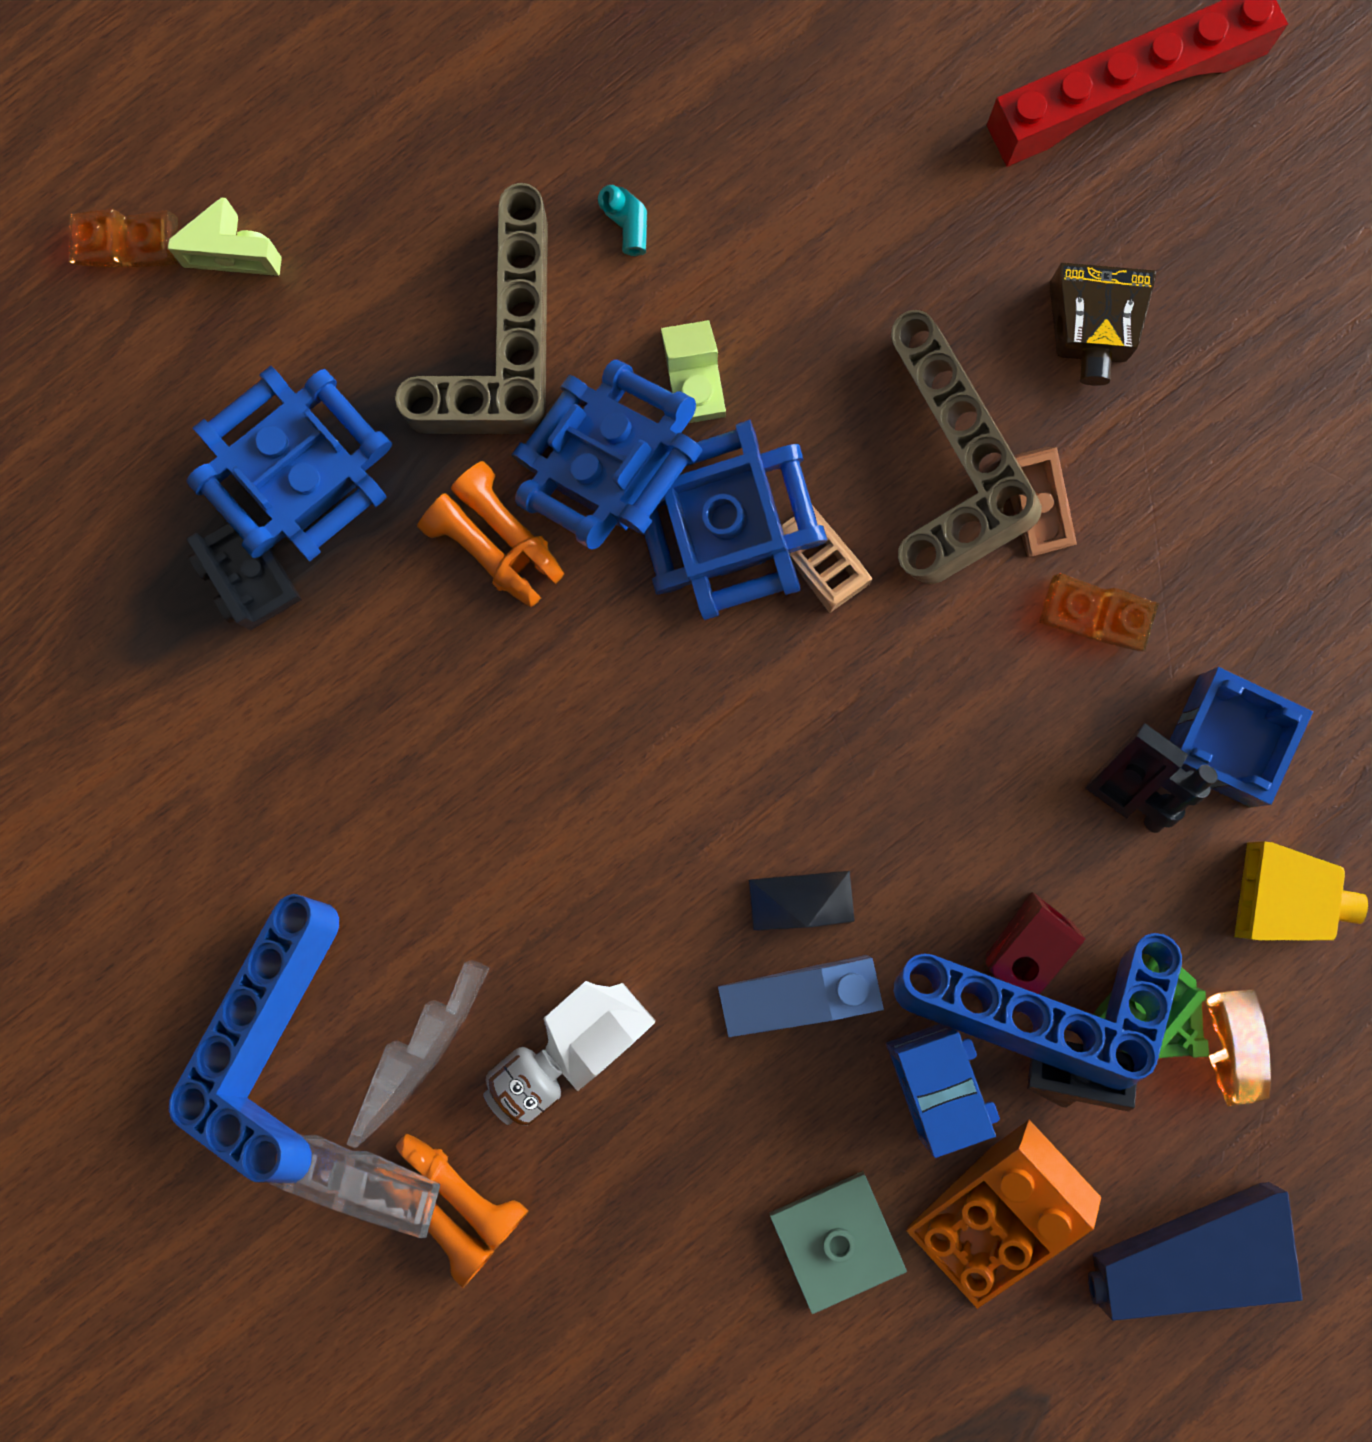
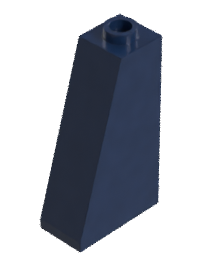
[1088,1182,1303,1321]

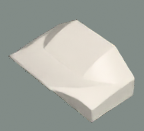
[543,981,655,1091]

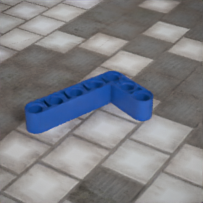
[169,894,339,1183]
[893,933,1182,1090]

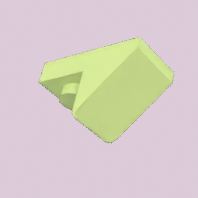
[168,198,282,276]
[661,320,726,423]

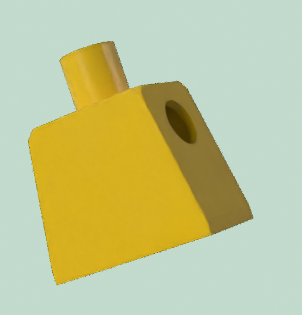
[1234,841,1368,940]

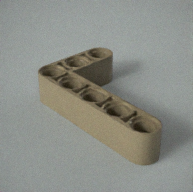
[395,183,548,434]
[891,310,1042,584]

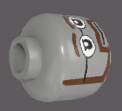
[483,1047,562,1126]

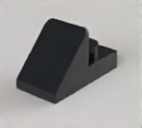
[1027,1041,1137,1112]

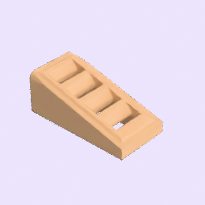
[782,505,873,613]

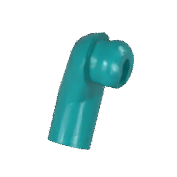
[597,185,647,256]

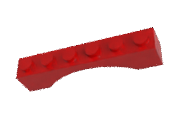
[986,0,1288,167]

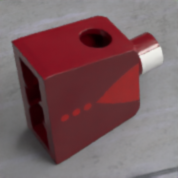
[984,892,1086,995]

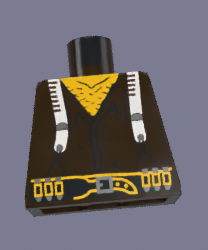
[1050,263,1156,386]

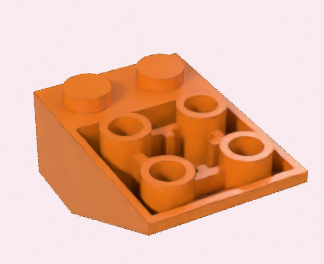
[906,1120,1101,1309]

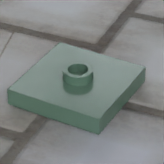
[769,1171,907,1314]

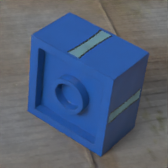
[1169,667,1313,807]
[886,1024,1000,1158]

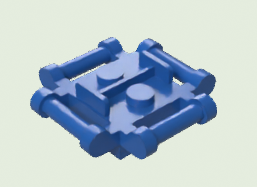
[511,359,703,550]
[186,365,392,562]
[644,420,828,620]

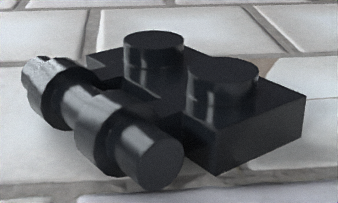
[1085,723,1218,833]

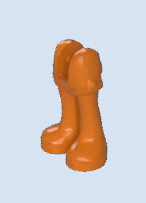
[417,461,564,607]
[373,1134,529,1288]

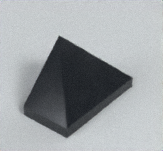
[749,871,855,930]

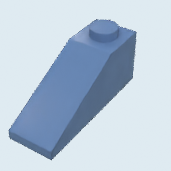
[718,955,884,1037]

